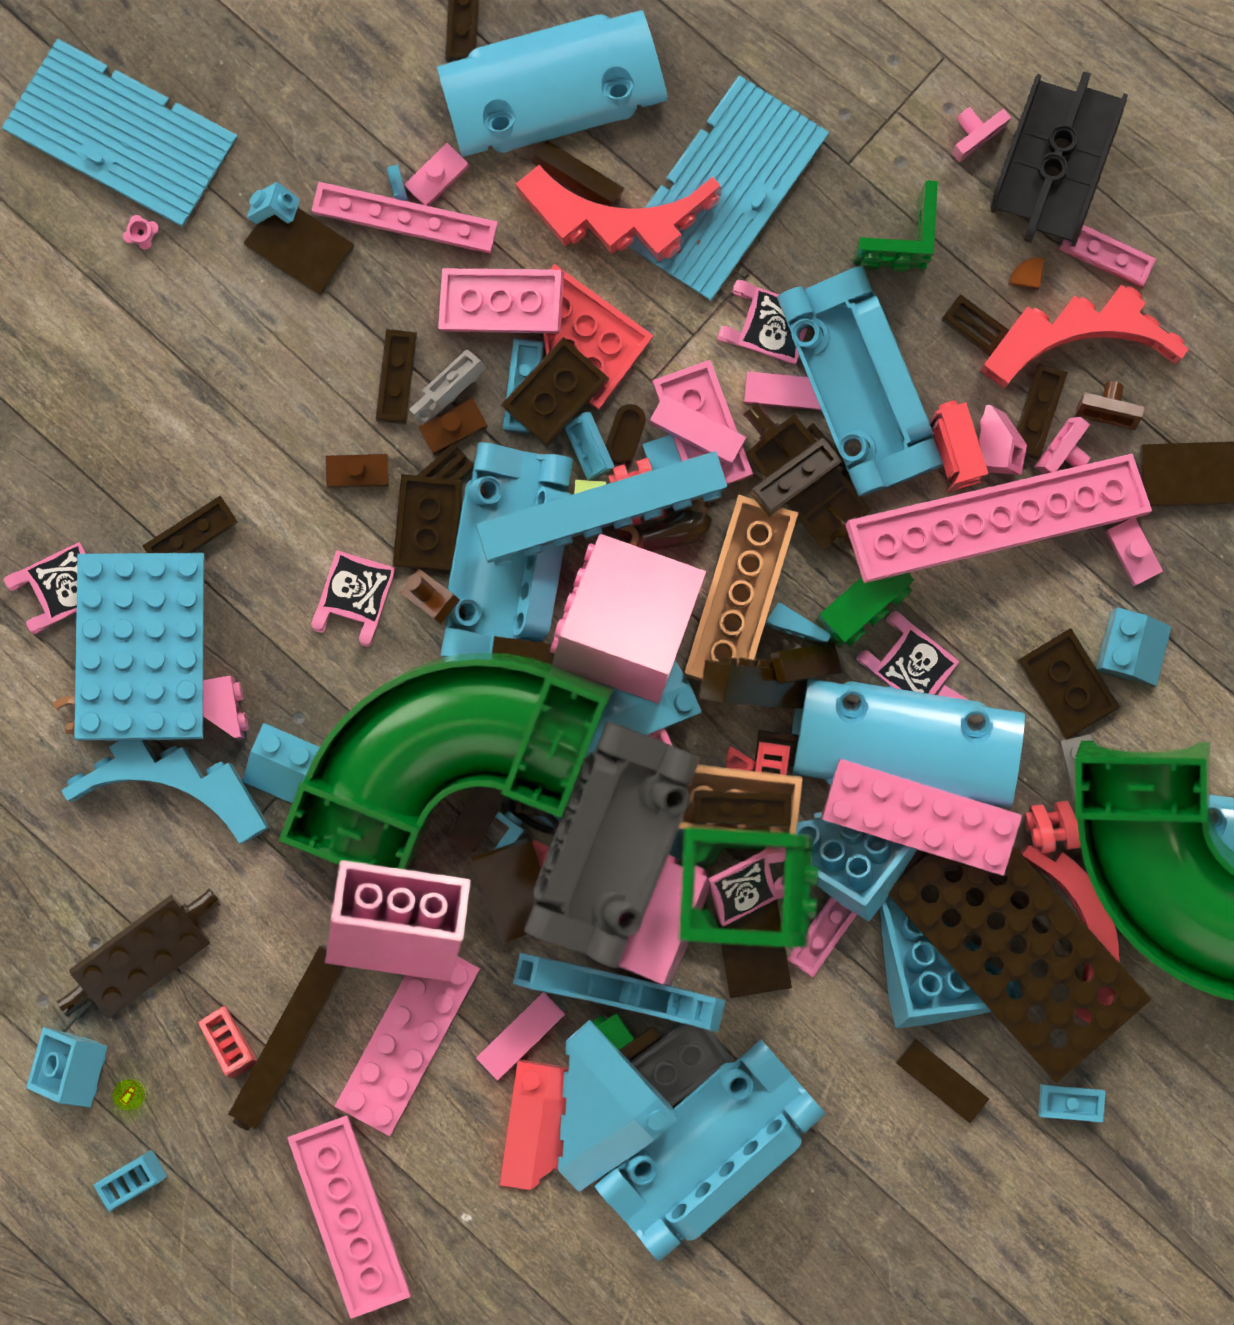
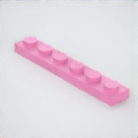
[312,182,498,254]

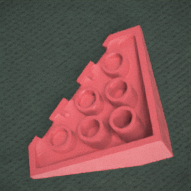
[499,1059,569,1190]

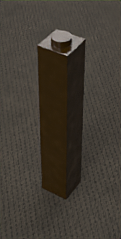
[228,945,347,1131]

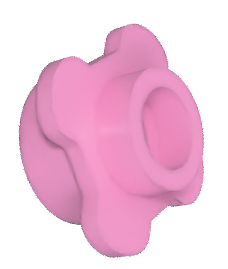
[123,215,159,250]

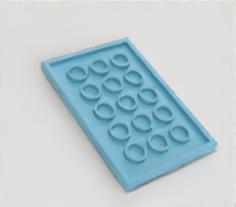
[74,553,205,741]

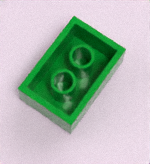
[815,573,915,648]

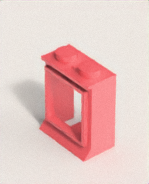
[929,400,989,493]

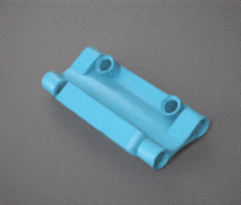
[440,442,573,657]
[595,1039,826,1262]

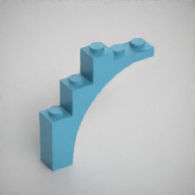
[61,740,270,844]
[513,953,725,1032]

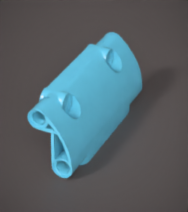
[436,10,668,157]
[777,266,944,497]
[793,679,1025,809]

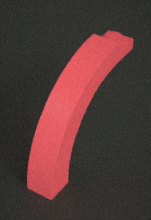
[1020,845,1119,1023]

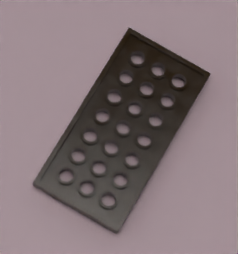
[888,846,1152,1084]

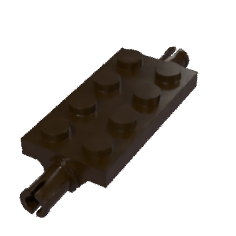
[743,402,872,552]
[56,888,221,1018]

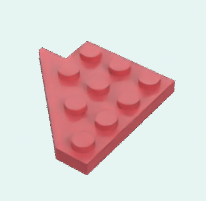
[543,264,653,411]

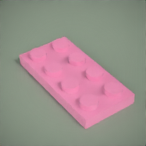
[438,268,564,333]
[652,360,753,485]

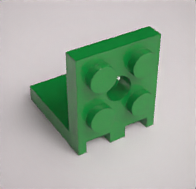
[854,180,938,272]

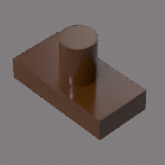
[1075,381,1144,430]
[418,398,488,455]
[326,454,389,488]
[399,569,460,624]

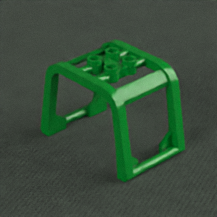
[678,827,818,948]

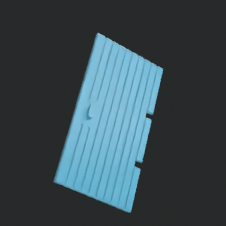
[1,39,238,227]
[628,75,829,301]

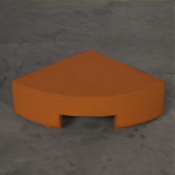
[1008,257,1045,290]

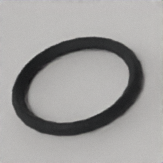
[503,795,559,834]

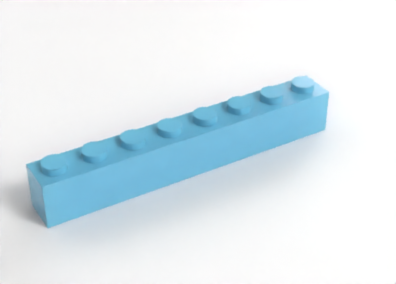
[476,451,728,566]

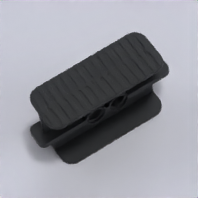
[991,71,1128,247]

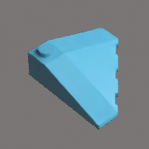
[586,660,702,757]
[796,812,917,922]
[879,896,1022,1029]
[557,1020,678,1192]

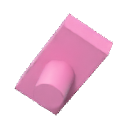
[952,107,1011,163]
[404,143,469,206]
[1034,417,1090,474]
[1105,518,1163,586]

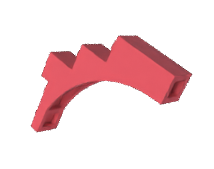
[516,165,721,262]
[980,284,1189,389]

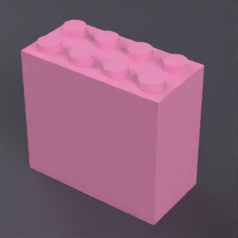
[550,534,706,704]
[618,854,711,986]
[325,861,470,981]

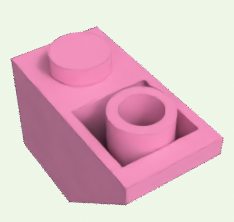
[979,405,1027,475]
[203,676,249,740]

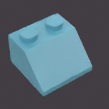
[1096,607,1172,687]
[242,723,320,803]
[26,1027,108,1108]

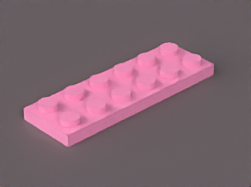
[821,759,1022,876]
[335,956,481,1136]
[287,1115,411,1319]

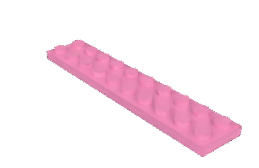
[845,454,1152,583]

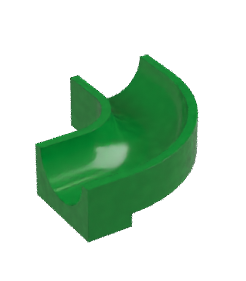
[279,653,614,871]
[1075,740,1234,1001]

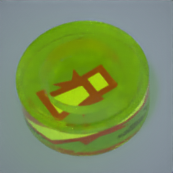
[112,1079,146,1111]

